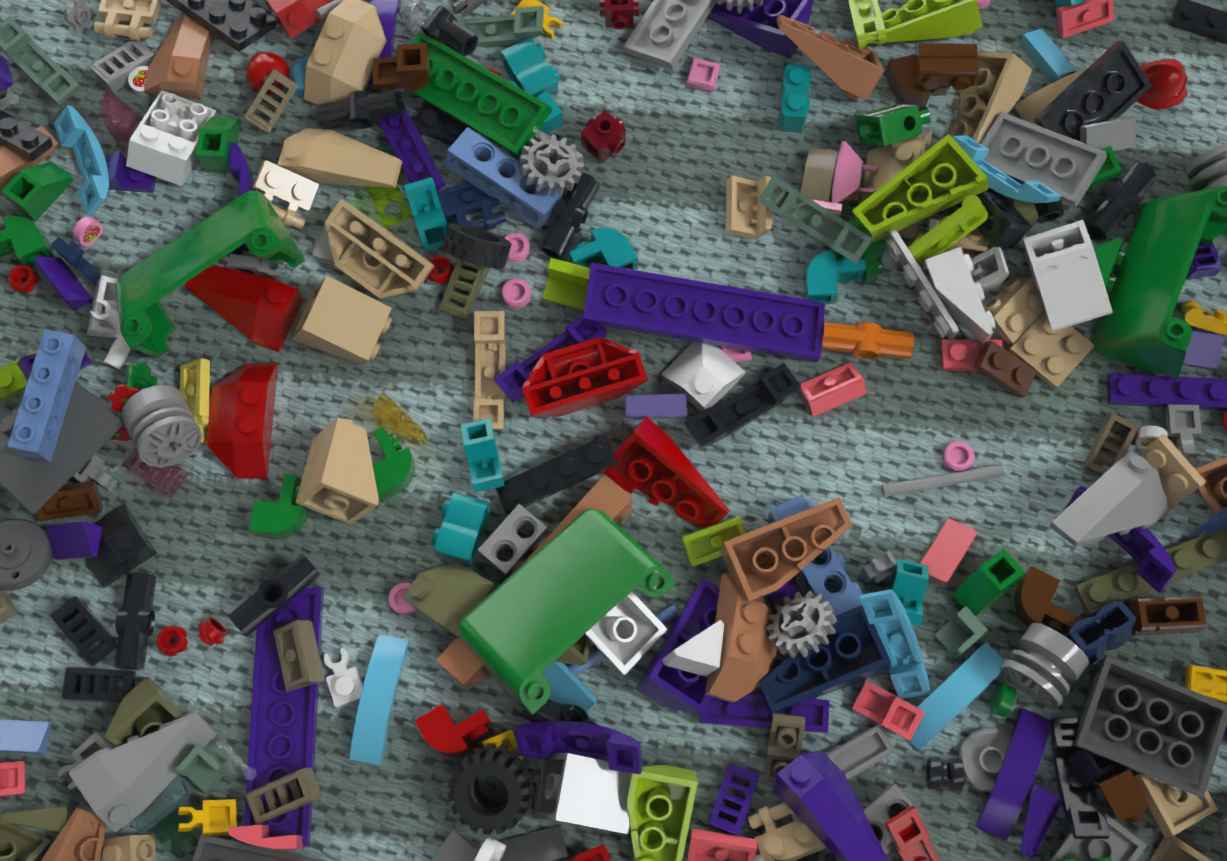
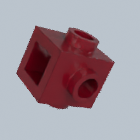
[599,0,639,30]
[581,110,626,164]

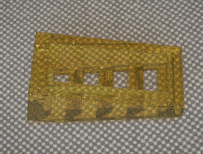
[370,392,429,447]

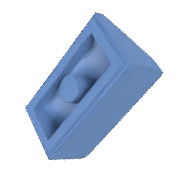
[0,719,51,754]

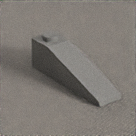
[1049,451,1169,547]
[69,711,216,833]

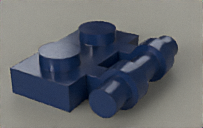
[437,182,507,231]

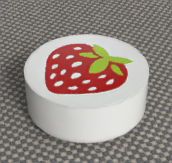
[128,66,148,95]
[1135,426,1168,447]

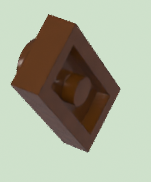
[973,340,1037,398]
[37,481,103,521]

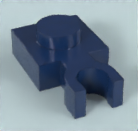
[51,237,102,283]

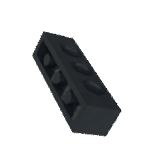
[956,187,1032,249]

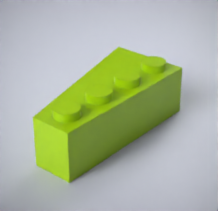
[852,134,988,242]

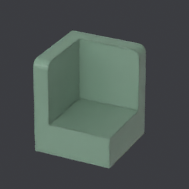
[934,606,988,659]
[175,745,230,794]

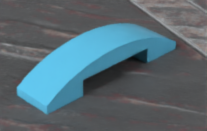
[54,105,109,216]
[953,135,1061,203]
[860,589,931,699]
[349,634,410,766]
[909,641,1005,751]

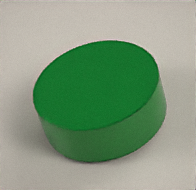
[991,683,1016,717]

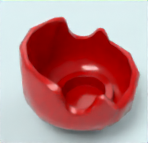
[246,52,290,96]

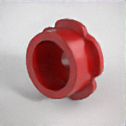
[427,256,454,284]
[9,265,39,293]
[198,617,228,646]
[157,626,188,657]

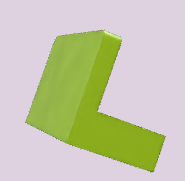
[543,258,590,311]

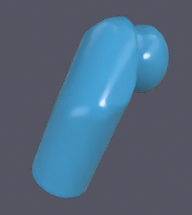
[292,54,311,95]

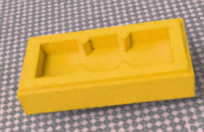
[1185,664,1227,705]

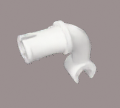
[90,299,131,370]

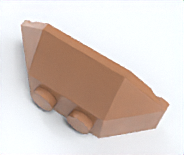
[705,573,777,703]

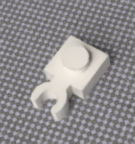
[324,648,363,708]

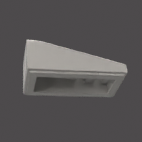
[90,40,155,93]

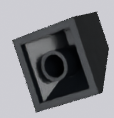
[85,504,157,588]

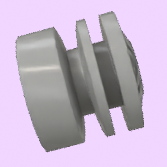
[1185,143,1227,190]
[121,385,202,467]
[1000,623,1089,708]

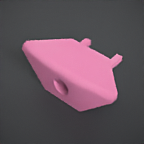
[831,141,878,203]

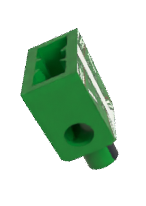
[855,104,930,146]

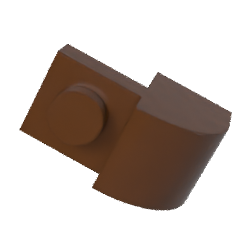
[373,43,430,93]
[885,54,950,107]
[1014,566,1080,634]

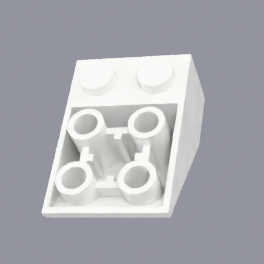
[126,90,216,186]
[1023,220,1113,331]
[922,247,996,344]

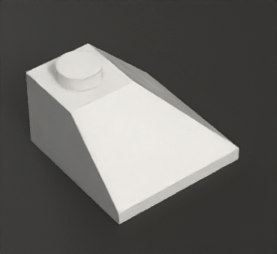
[661,341,746,412]
[585,591,667,675]

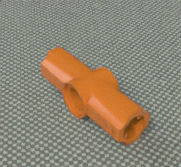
[821,322,914,360]

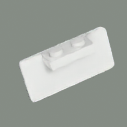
[886,228,959,340]

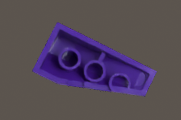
[707,0,814,58]
[635,578,720,715]
[774,750,888,861]

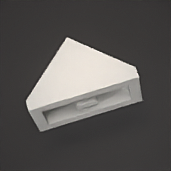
[971,247,1009,292]
[662,620,724,677]

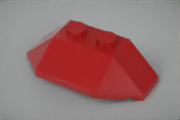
[522,337,648,417]
[206,363,278,480]

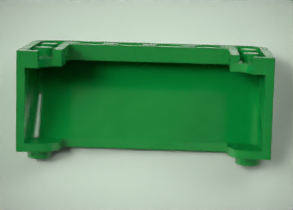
[1093,186,1227,380]
[116,191,306,357]
[458,509,677,714]

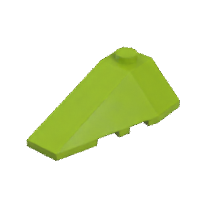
[873,0,983,44]
[627,765,698,861]

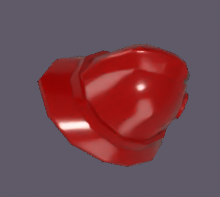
[1137,58,1188,109]

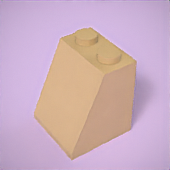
[291,276,392,365]
[295,417,379,525]

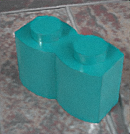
[501,37,560,97]
[778,65,811,133]
[431,492,491,565]

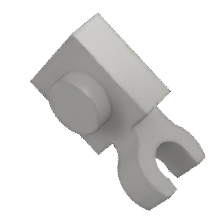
[228,252,285,280]
[1164,404,1202,460]
[72,454,118,492]

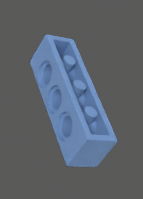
[445,127,564,229]
[7,329,86,463]
[768,494,863,616]

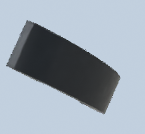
[684,363,801,449]
[1051,718,1110,839]

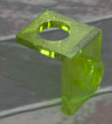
[365,184,411,228]

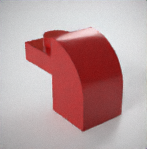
[414,704,492,756]

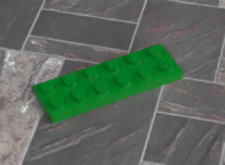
[403,31,552,158]

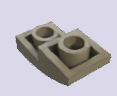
[801,148,838,202]
[764,713,805,781]

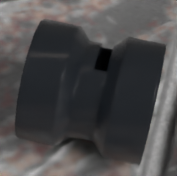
[926,757,964,792]

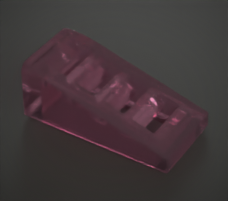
[99,91,142,144]
[122,448,190,499]

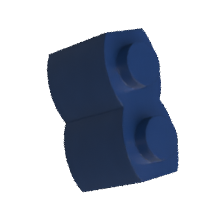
[1068,601,1136,665]

